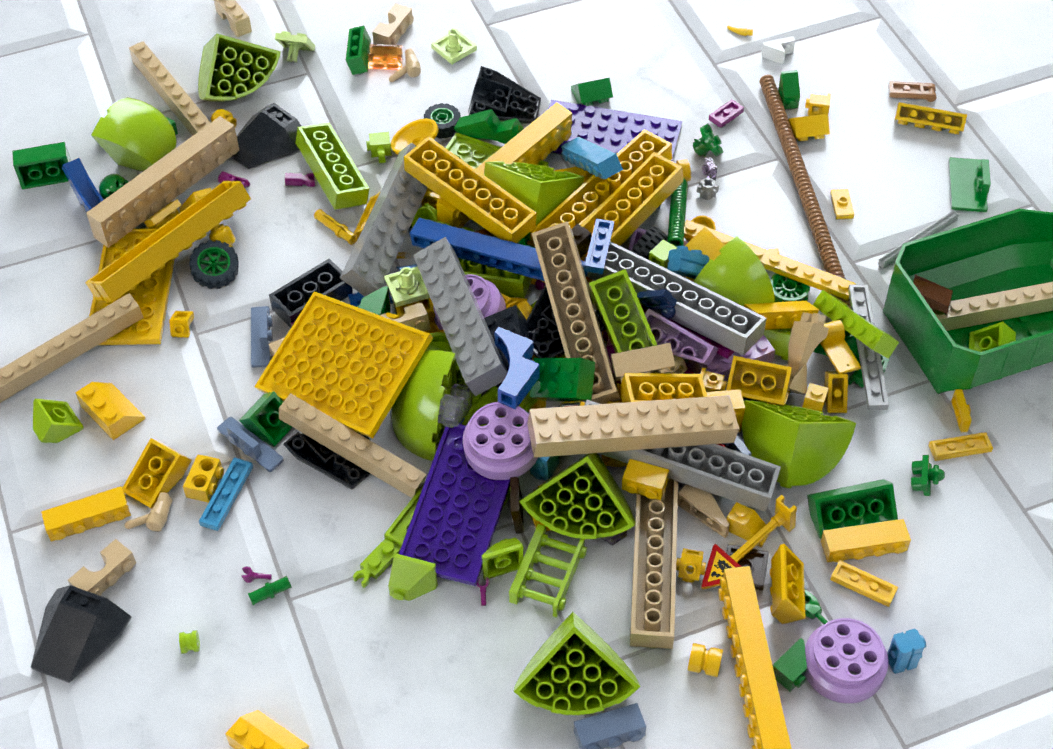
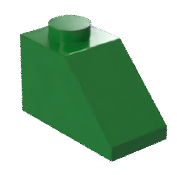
[778,70,800,110]
[772,638,807,692]

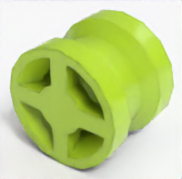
[179,630,200,654]

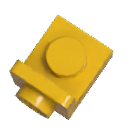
[169,311,194,338]

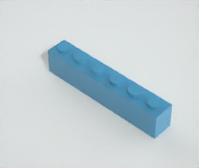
[561,137,623,180]

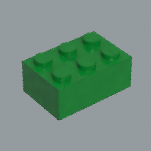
[12,142,71,190]
[530,358,595,402]

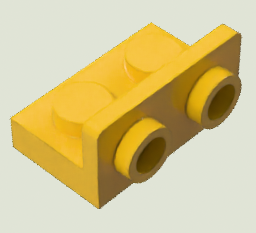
[144,199,181,229]

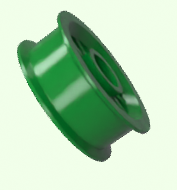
[770,273,810,302]

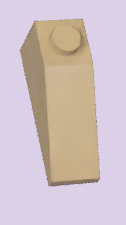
[678,484,729,538]

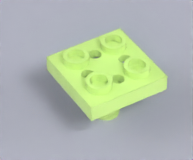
[431,28,477,65]
[275,31,315,63]
[384,266,430,307]

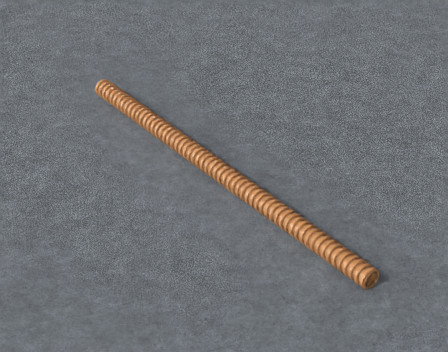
[759,74,851,308]

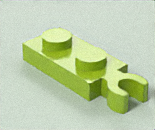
[353,538,401,588]

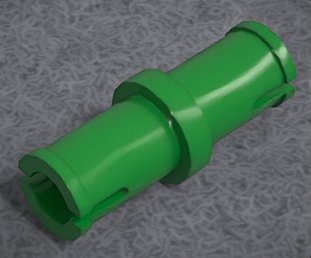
[248,575,292,605]

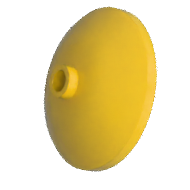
[391,118,438,154]

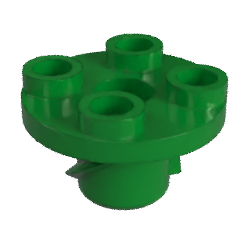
[693,123,724,157]

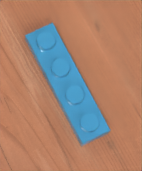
[199,458,253,531]

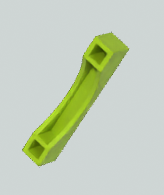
[813,290,899,359]

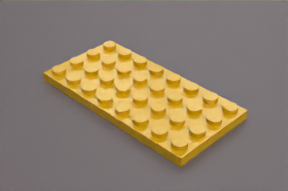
[89,229,175,345]

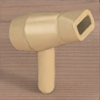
[389,48,421,82]
[125,492,173,532]

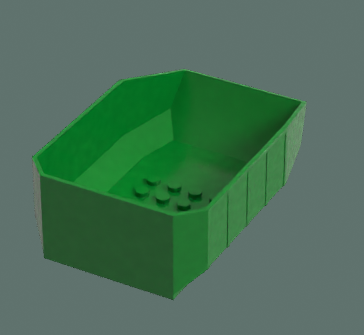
[883,208,1053,394]

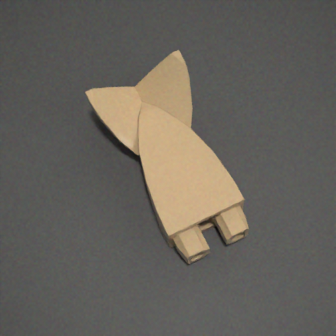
[785,312,829,395]

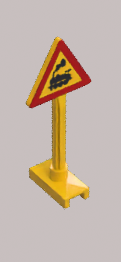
[701,495,797,589]

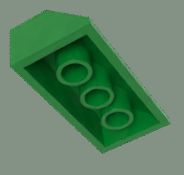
[807,479,898,539]

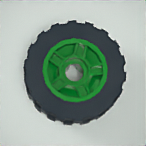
[424,103,461,139]

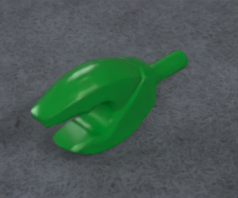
[805,590,828,625]

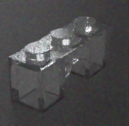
[437,383,473,428]

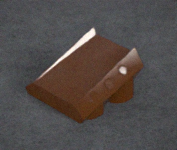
[913,274,953,315]

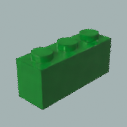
[345,25,371,75]

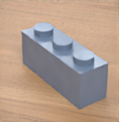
[573,703,646,749]

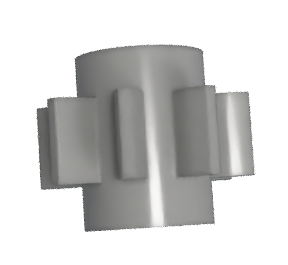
[696,178,719,200]

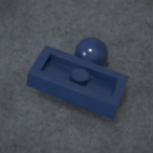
[637,289,677,319]

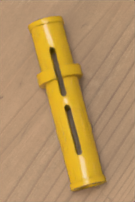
[314,209,358,245]

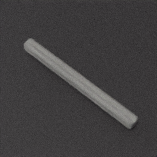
[878,211,959,268]

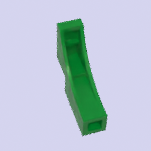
[454,109,524,144]

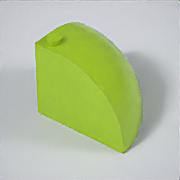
[198,33,281,102]
[91,97,176,172]
[484,161,585,240]
[694,236,775,306]
[391,350,458,461]
[742,400,856,488]
[519,453,635,539]
[513,612,640,715]

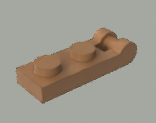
[888,81,937,102]

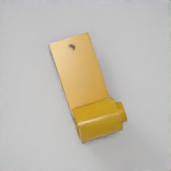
[820,320,861,375]

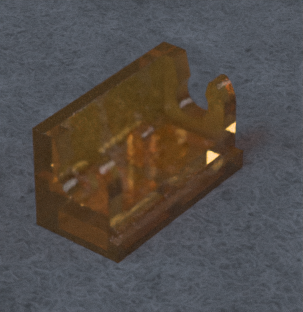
[368,44,403,70]

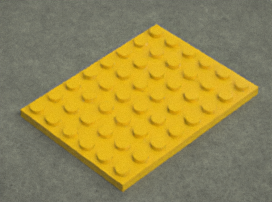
[254,291,433,439]

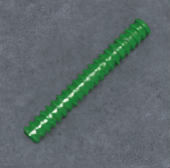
[667,178,688,247]

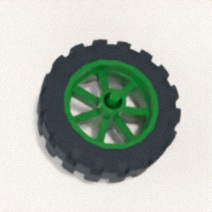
[189,240,239,289]

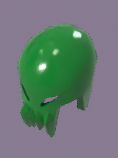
[99,174,129,200]

